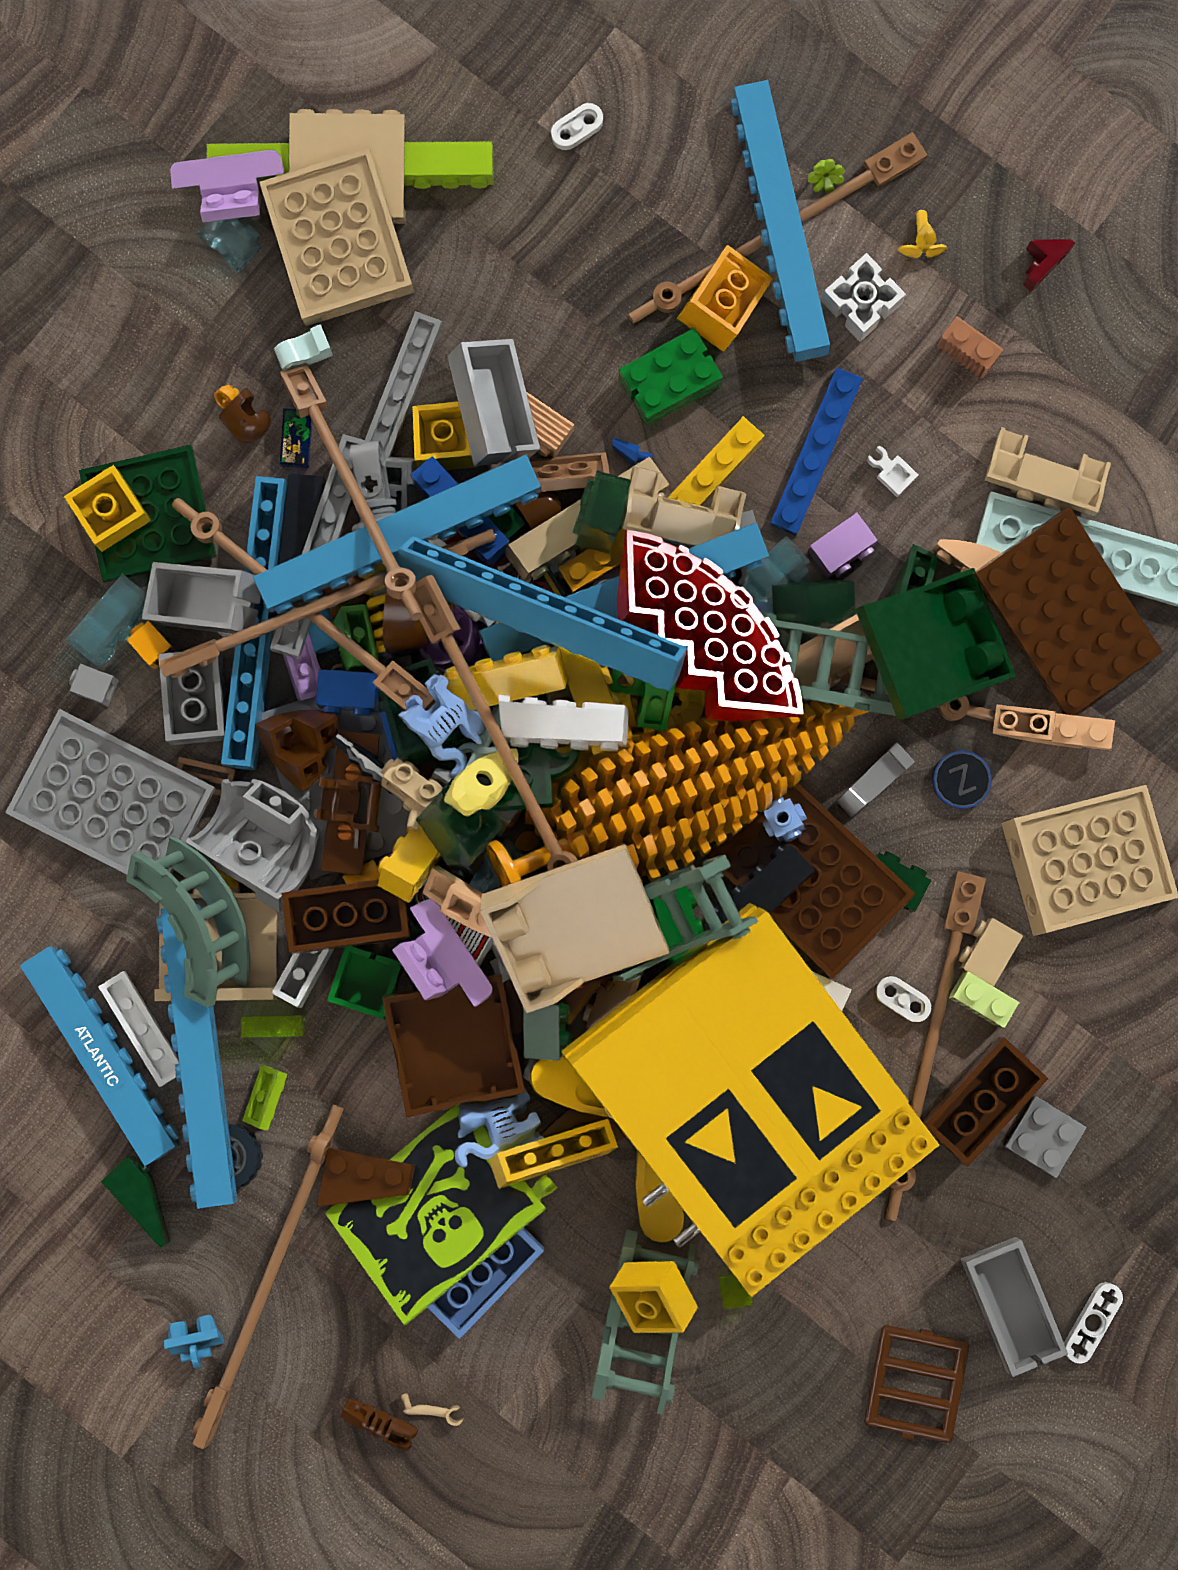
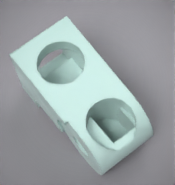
[274,324,333,371]

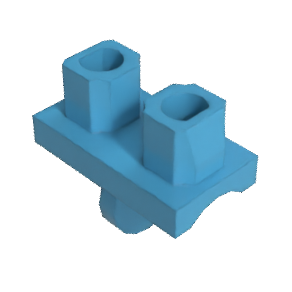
[164,1315,224,1369]

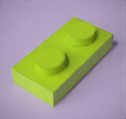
[242,1064,287,1131]

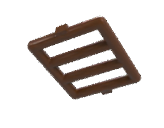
[864,1325,969,1443]

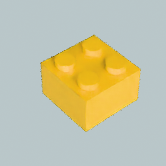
[413,402,478,470]
[64,465,151,551]
[609,1261,698,1333]

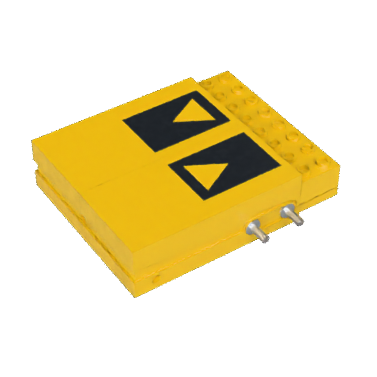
[561,903,939,1297]

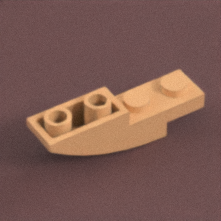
[933,539,1001,572]
[993,704,1115,751]
[422,865,492,938]

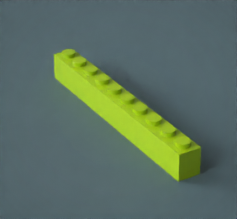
[207,141,494,189]

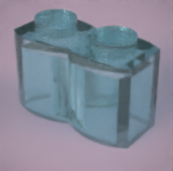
[747,536,810,602]

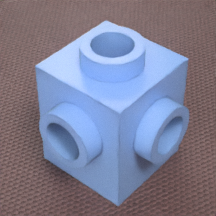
[762,798,807,843]

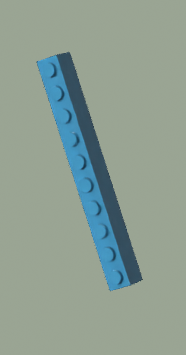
[730,80,830,362]
[253,455,541,614]
[221,476,288,771]
[478,523,769,661]
[397,536,688,691]
[157,904,238,1209]

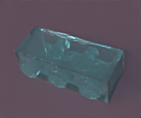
[66,574,146,667]

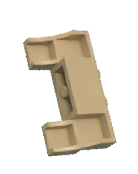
[984,427,1111,516]
[620,466,747,548]

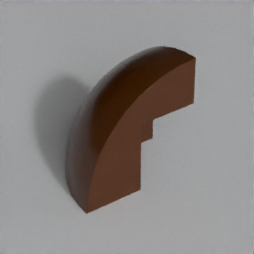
[383,591,455,654]
[255,710,338,792]

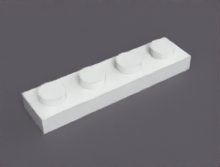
[98,971,179,1087]

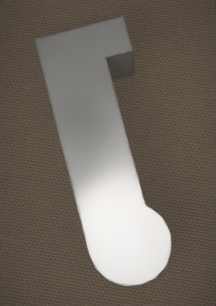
[836,742,915,817]

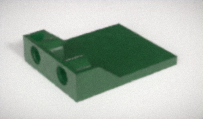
[855,568,1016,721]

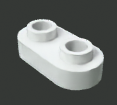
[551,103,603,150]
[875,976,931,1022]

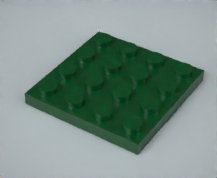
[79,445,217,583]

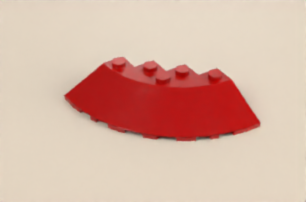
[617,530,803,722]

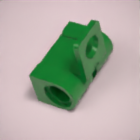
[610,669,677,731]

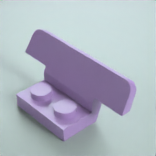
[170,150,284,222]
[393,899,492,1007]

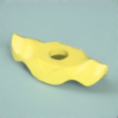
[444,748,518,816]

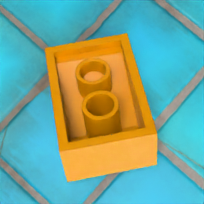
[677,245,773,352]

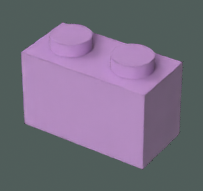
[808,513,878,579]

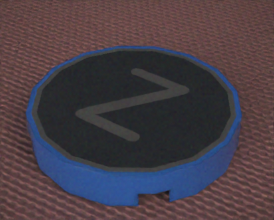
[932,750,992,809]

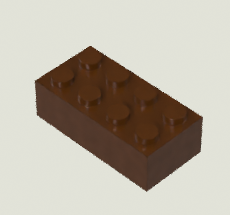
[282,880,412,954]
[922,1037,1049,1166]

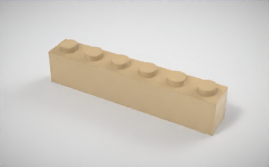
[505,457,670,581]

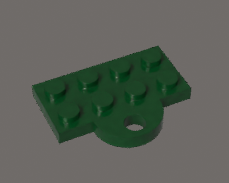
[489,693,580,812]

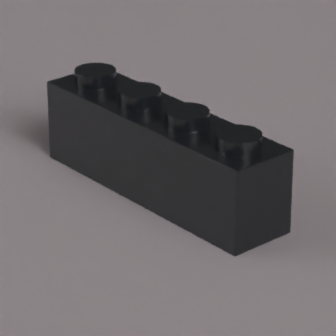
[278,473,326,565]
[703,844,816,930]

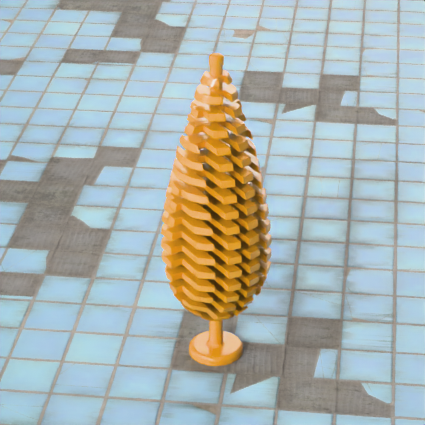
[486,696,868,887]

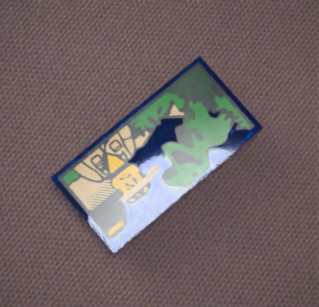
[280,408,313,468]

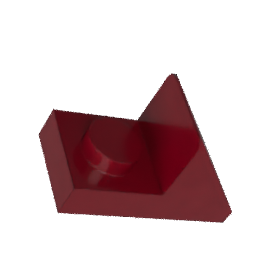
[1023,239,1075,292]

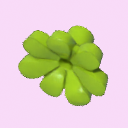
[808,159,845,193]

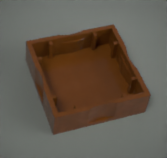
[383,972,525,1117]

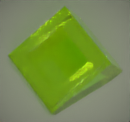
[718,1275,753,1310]

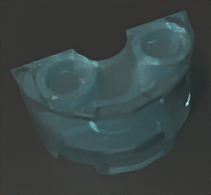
[197,218,262,273]

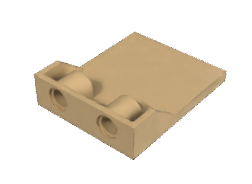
[259,148,414,326]
[1001,785,1178,936]
[480,844,669,1013]

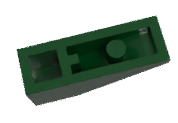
[890,544,938,596]
[101,1155,170,1248]

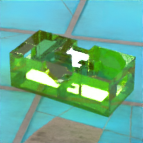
[241,1015,305,1038]

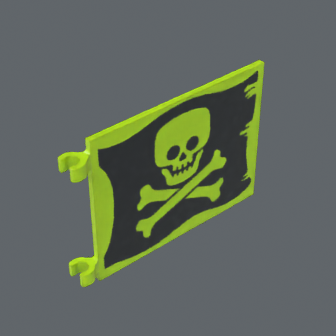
[325,1100,557,1326]

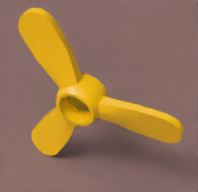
[530,1056,684,1243]

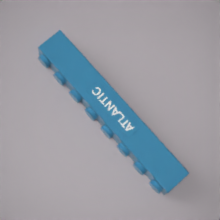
[20,946,180,1166]

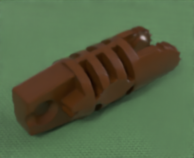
[341,1398,418,1452]

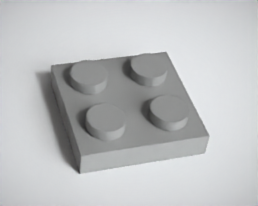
[1004,1096,1087,1178]

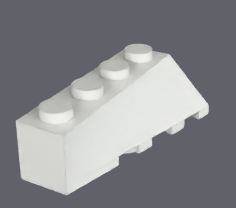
[498,695,629,751]

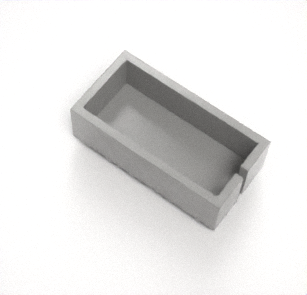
[447,339,540,466]
[142,562,261,634]
[960,1237,1068,1377]

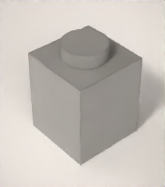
[69,664,119,707]

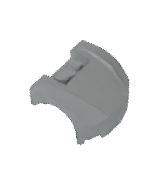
[185,779,318,912]

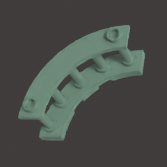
[761,612,896,716]
[126,836,250,1008]
[612,855,758,983]
[591,1229,700,1415]

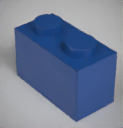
[316,669,380,716]

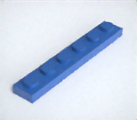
[770,367,863,536]

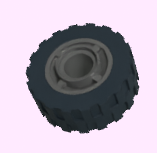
[228,1124,263,1189]

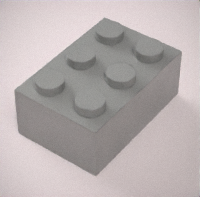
[158,652,227,745]

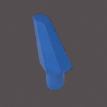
[612,437,653,466]

